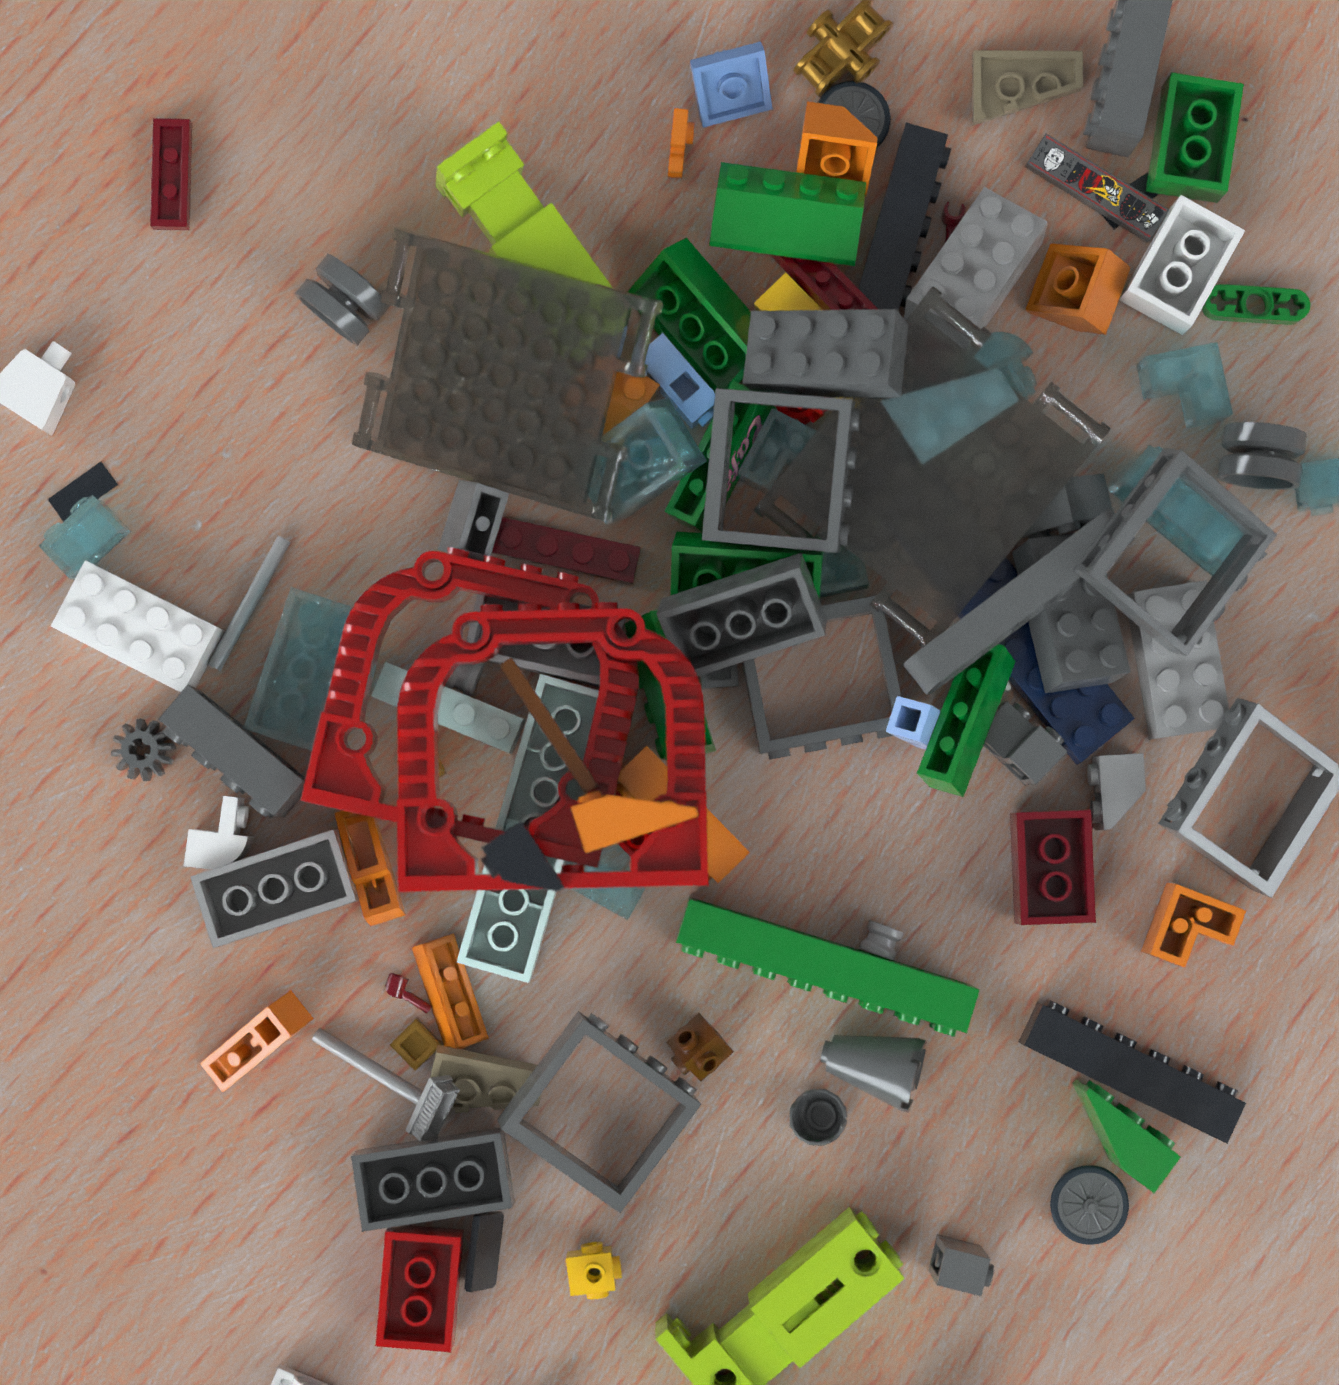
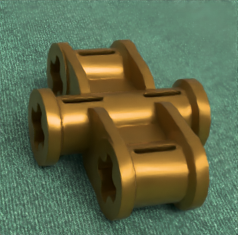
[793,0,893,97]

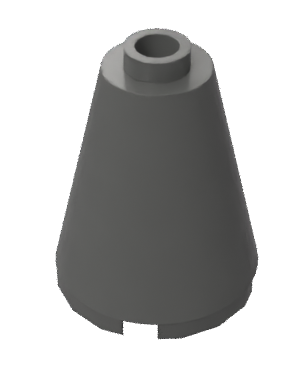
[820,1035,927,1113]

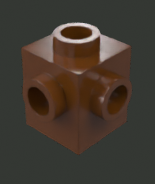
[666,1013,734,1081]

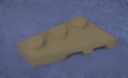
[972,50,1083,126]
[430,1045,542,1113]

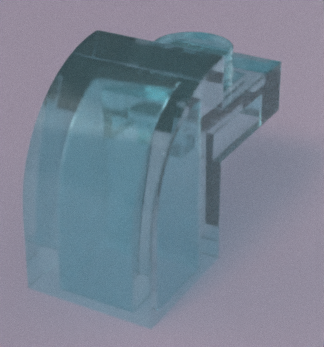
[960,332,1037,404]

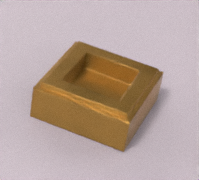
[390,1018,443,1071]

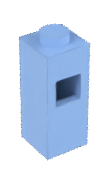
[635,333,715,429]
[886,696,941,750]

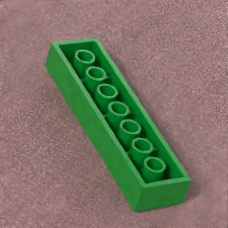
[676,897,980,1037]

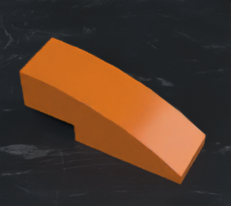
[334,810,406,927]

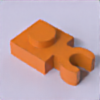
[668,108,695,179]

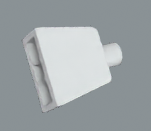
[0,341,75,436]

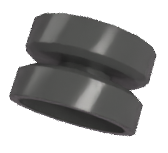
[295,253,390,346]
[1217,422,1307,490]

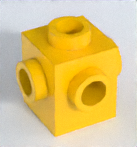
[566,1241,622,1299]

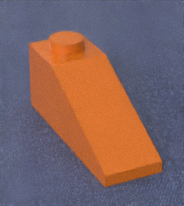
[571,791,699,853]
[200,990,314,1092]

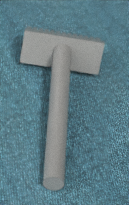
[312,1028,459,1142]

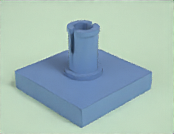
[690,42,773,128]

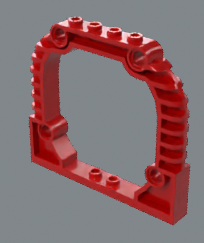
[300,547,639,868]
[396,602,709,892]

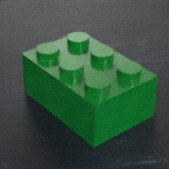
[1146,72,1244,203]

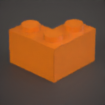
[1141,883,1246,967]

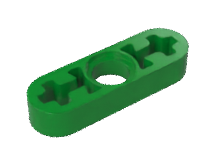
[1202,284,1310,325]

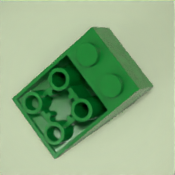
[1072,1079,1181,1194]

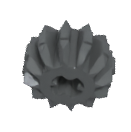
[111,718,176,781]

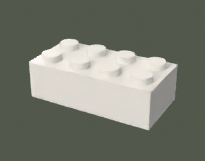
[51,560,225,692]

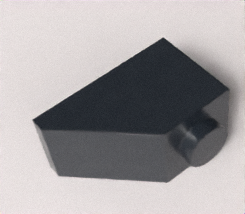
[481,822,566,892]

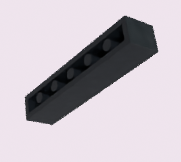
[858,123,951,311]
[1018,1000,1246,1144]

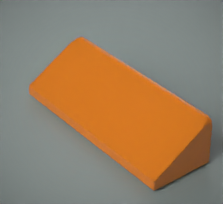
[412,933,489,1049]

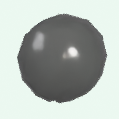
[789,1089,847,1146]

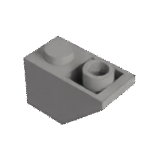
[1087,753,1146,830]

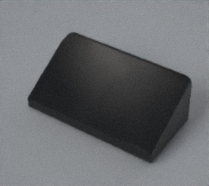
[464,1211,504,1292]

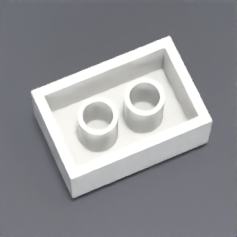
[1119,195,1245,335]

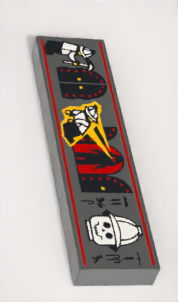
[1025,134,1169,243]

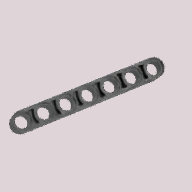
[903,508,1135,695]

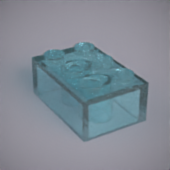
[568,398,706,525]

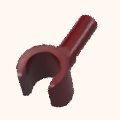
[941,202,966,242]
[385,973,432,1014]

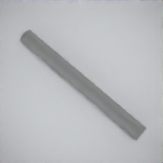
[208,536,291,671]

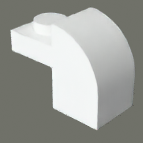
[184,796,254,869]

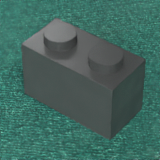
[438,480,509,561]
[928,1234,994,1297]

